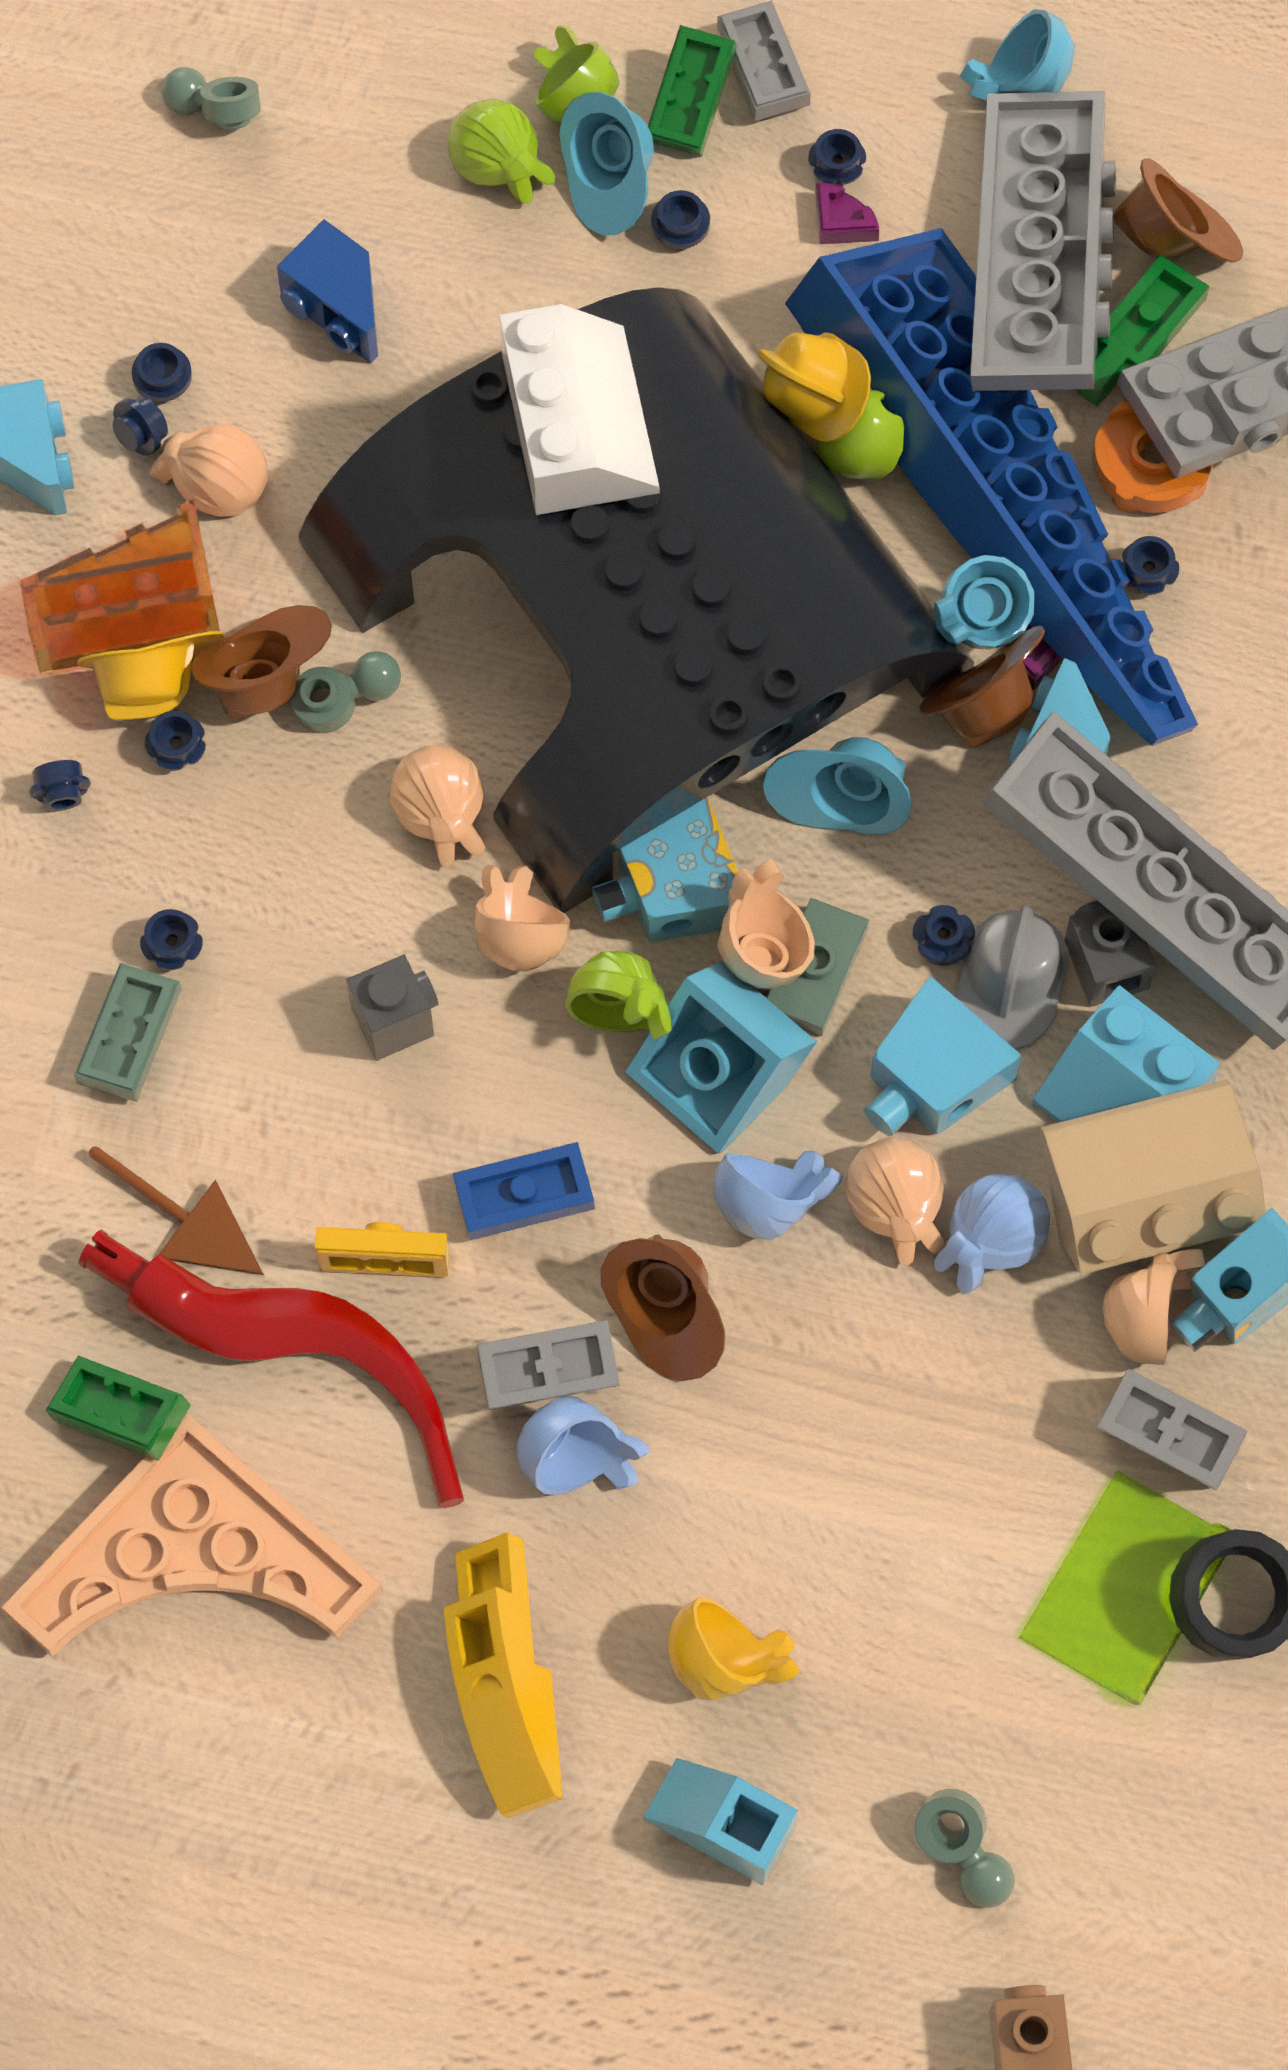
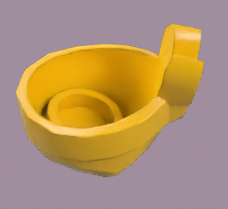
[667,1597,801,1700]

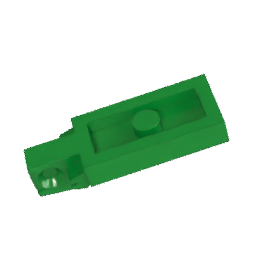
[1078,255,1210,407]

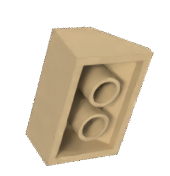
[1040,1079,1266,1275]

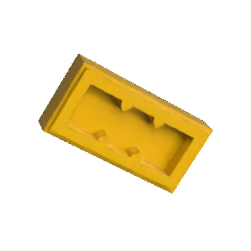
[314,1222,450,1278]

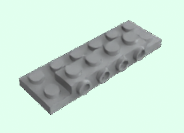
[971,91,1116,391]
[1117,306,1288,479]
[981,711,1288,1050]

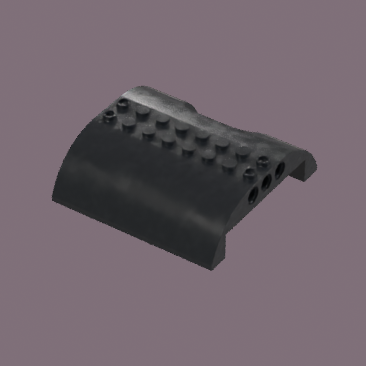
[298,287,974,913]

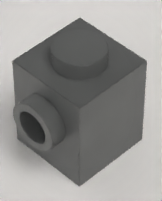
[1064,900,1156,1007]
[346,954,439,1061]

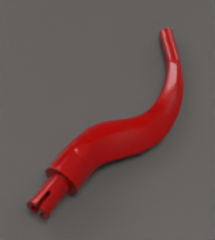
[78,1229,464,1508]

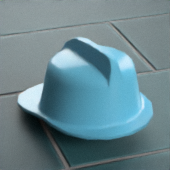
[559,92,654,235]
[763,737,912,835]

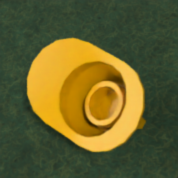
[757,332,871,443]
[77,631,225,721]

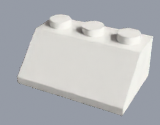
[499,304,660,515]

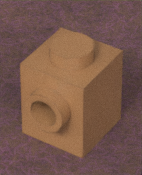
[989,1985,1072,2070]

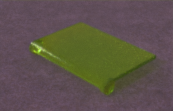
[1019,1470,1231,1706]

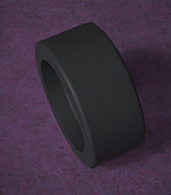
[1169,1529,1288,1660]

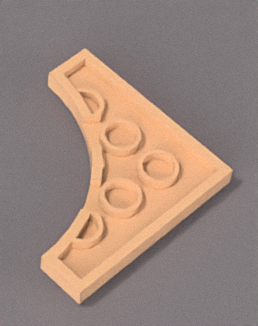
[1,1413,383,1657]

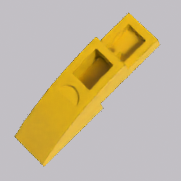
[443,1532,563,1818]

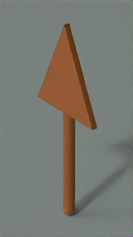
[89,1146,264,1275]

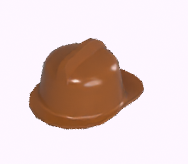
[1114,158,1243,263]
[191,605,332,720]
[919,626,1045,746]
[601,1234,725,1381]

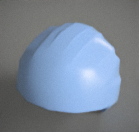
[713,1150,843,1240]
[934,1173,1051,1294]
[517,1396,650,1495]

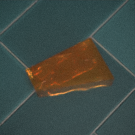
[20,498,220,673]

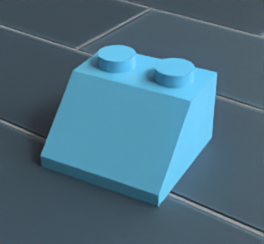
[625,961,817,1154]
[1032,985,1221,1123]

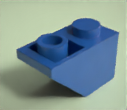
[276,219,378,364]

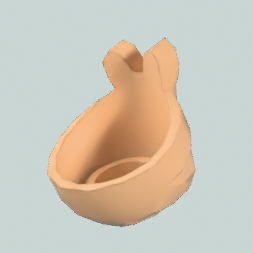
[149,423,268,517]
[389,745,485,868]
[717,858,815,989]
[474,865,570,972]
[845,1137,946,1267]
[1102,1249,1206,1365]

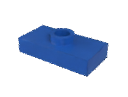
[453,1142,595,1241]

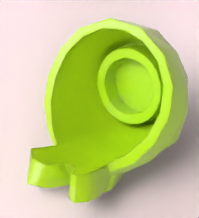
[534,25,619,123]
[447,98,555,205]
[564,950,672,1040]

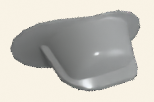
[956,906,1067,1050]

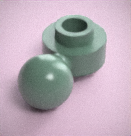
[162,67,261,129]
[290,651,401,733]
[915,1789,1015,1908]

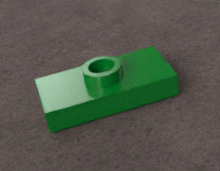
[648,25,737,157]
[45,1355,191,1461]

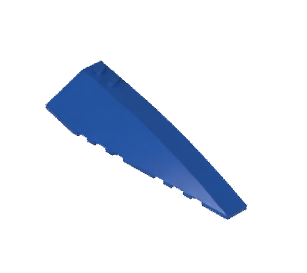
[785,228,1198,746]

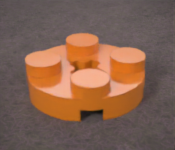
[1092,400,1214,513]

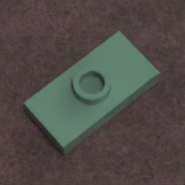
[767,898,869,1036]
[74,963,182,1102]

